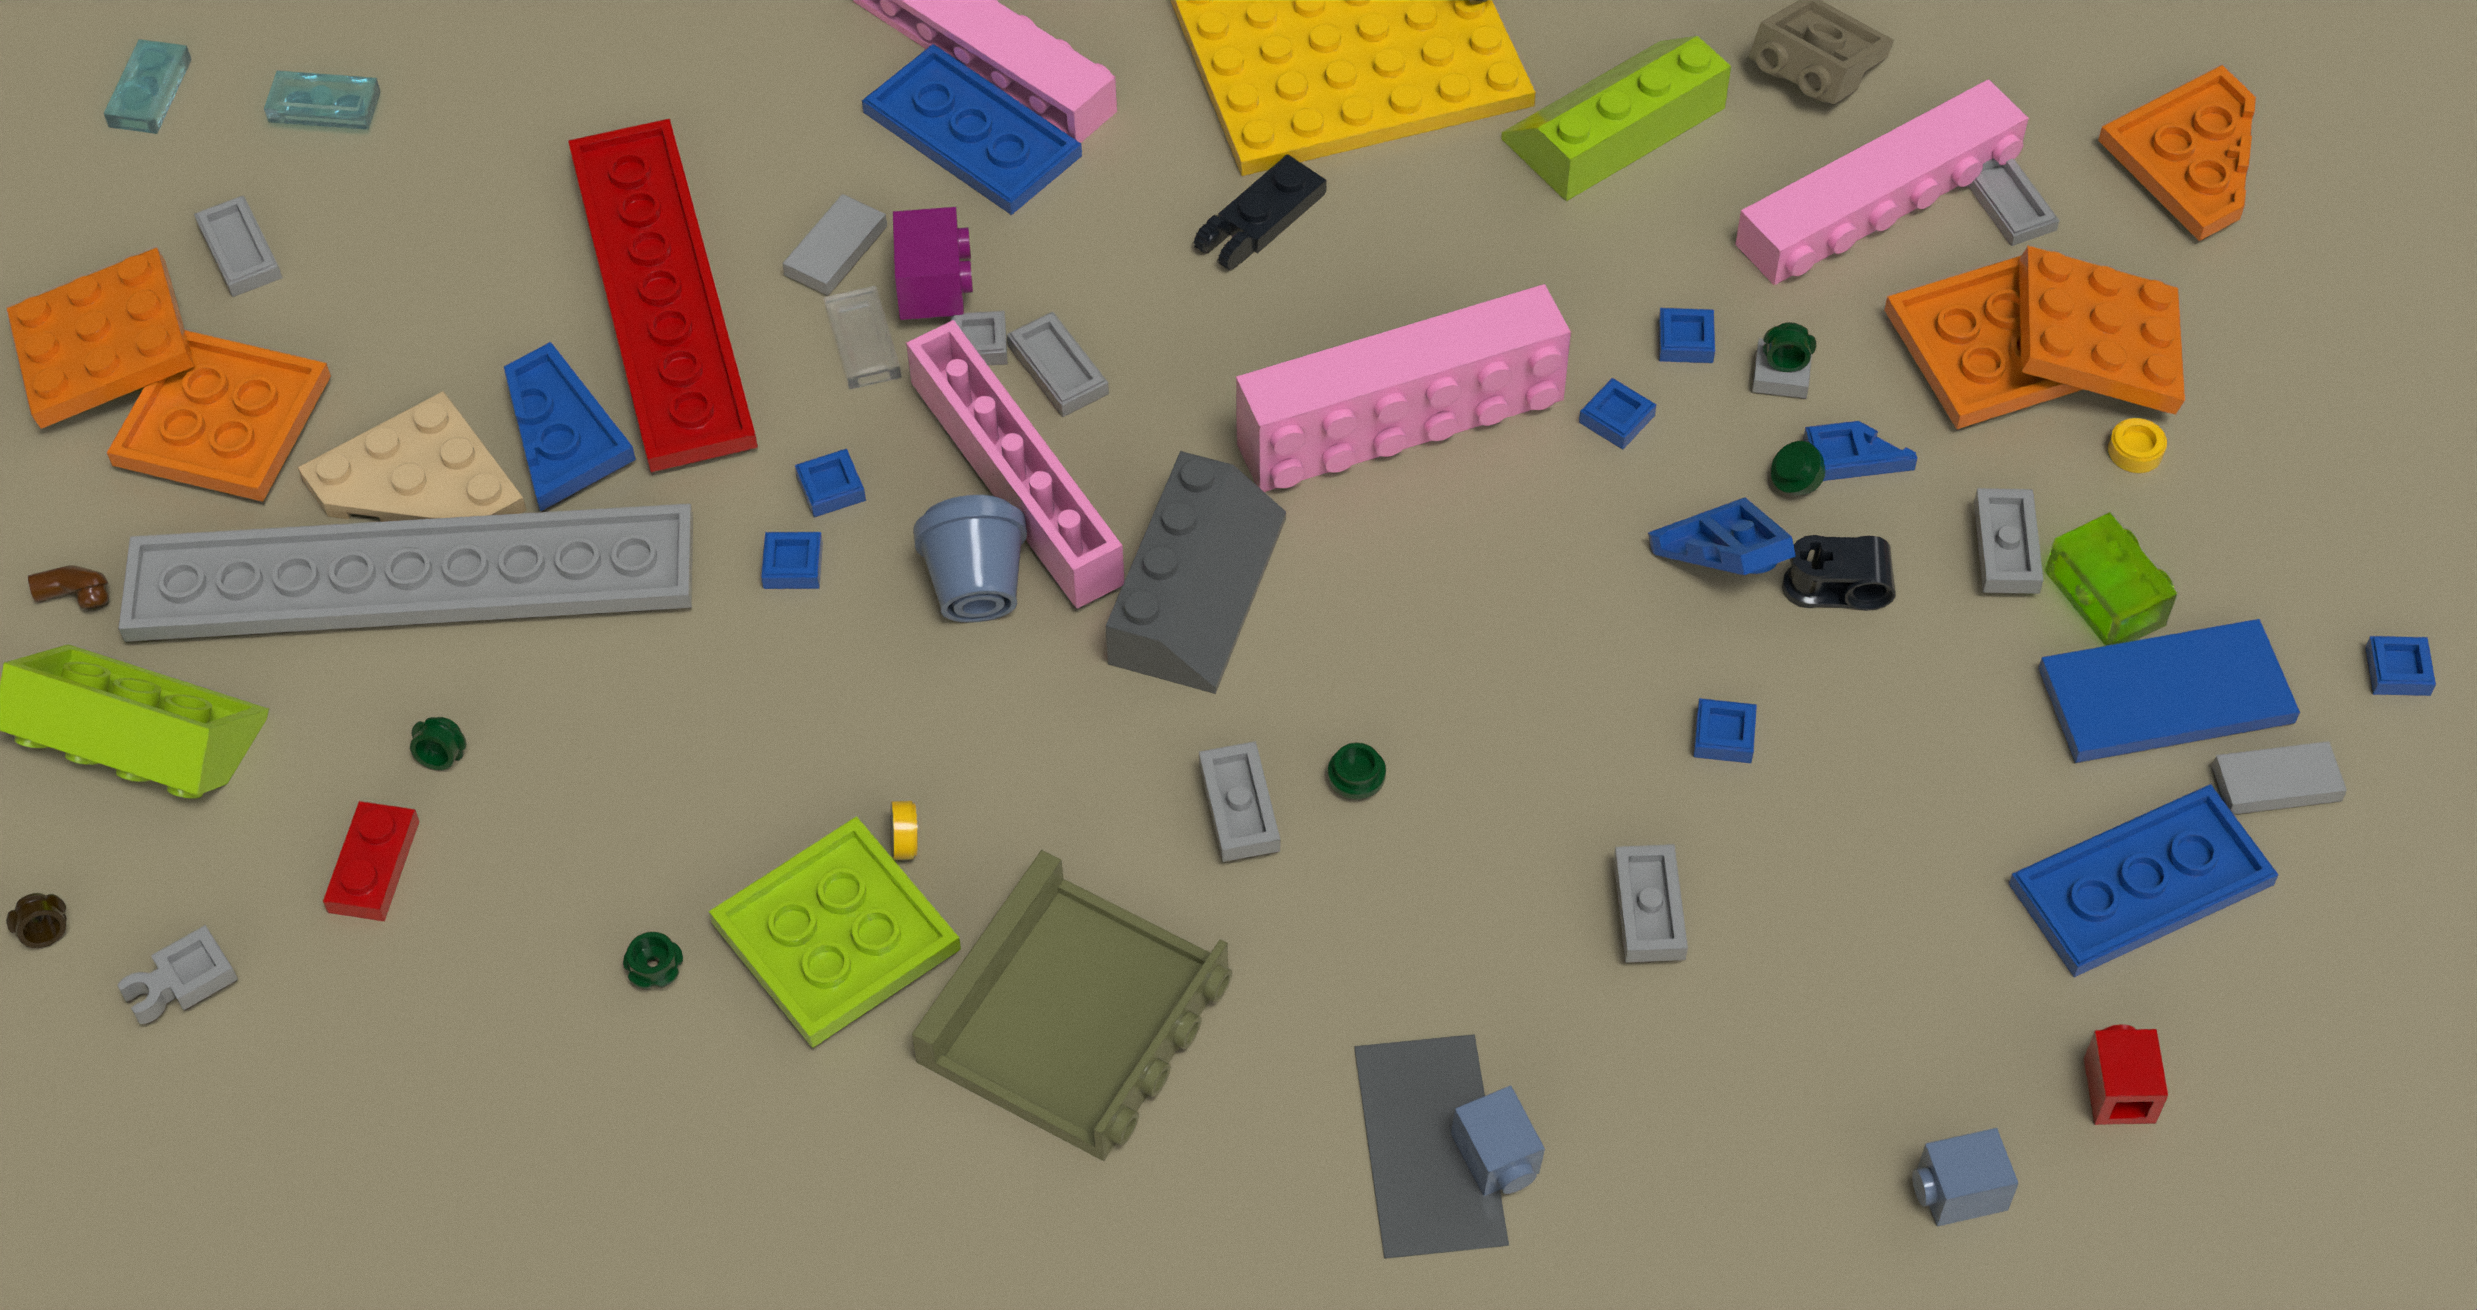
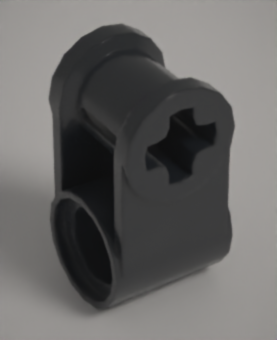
[1782,535,1896,611]

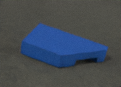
[1803,421,1918,481]

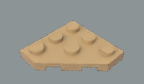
[297,391,527,522]

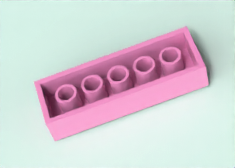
[1236,284,1571,492]

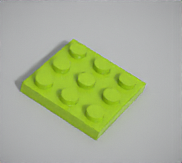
[709,816,961,1048]

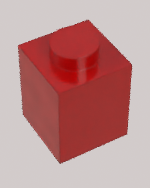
[2084,1024,2168,1125]

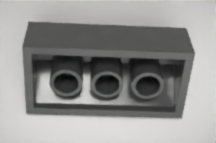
[1105,451,1286,694]

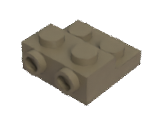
[1748,0,1894,105]

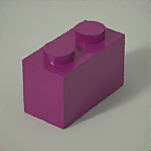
[893,207,973,320]

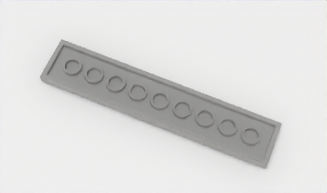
[119,504,693,642]

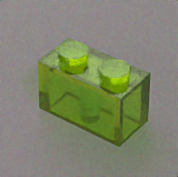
[2045,512,2178,646]

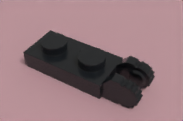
[1193,154,1327,270]

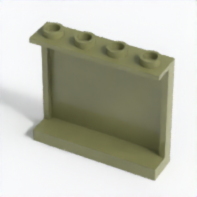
[912,850,1232,1161]

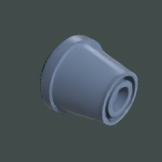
[913,495,1027,622]

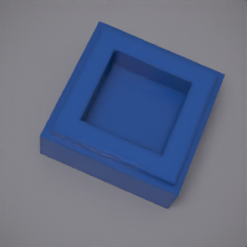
[1659,308,1715,363]
[1579,378,1657,450]
[795,448,866,518]
[761,532,823,589]
[2365,636,2436,696]
[1694,698,1757,764]

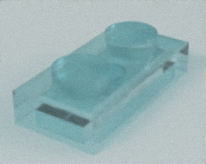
[103,39,192,134]
[264,71,381,130]

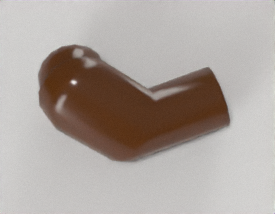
[28,565,109,609]

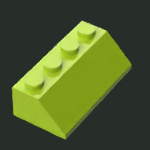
[1501,36,1731,202]
[0,644,269,798]

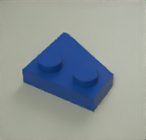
[1648,497,1796,575]

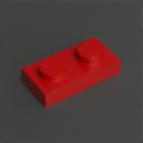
[323,801,420,922]

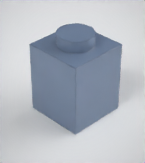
[1451,1085,1545,1196]
[1912,1128,2019,1227]

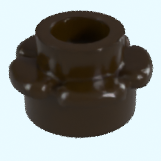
[6,893,67,948]

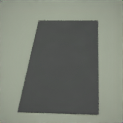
[1354,1034,1509,1259]

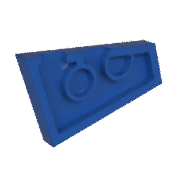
[504,342,636,512]

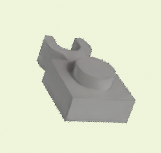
[117,925,238,1024]

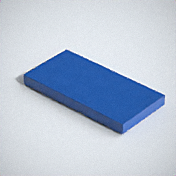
[862,44,1082,215]
[2038,619,2300,763]
[2009,784,2279,977]

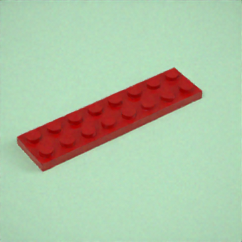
[568,118,758,472]

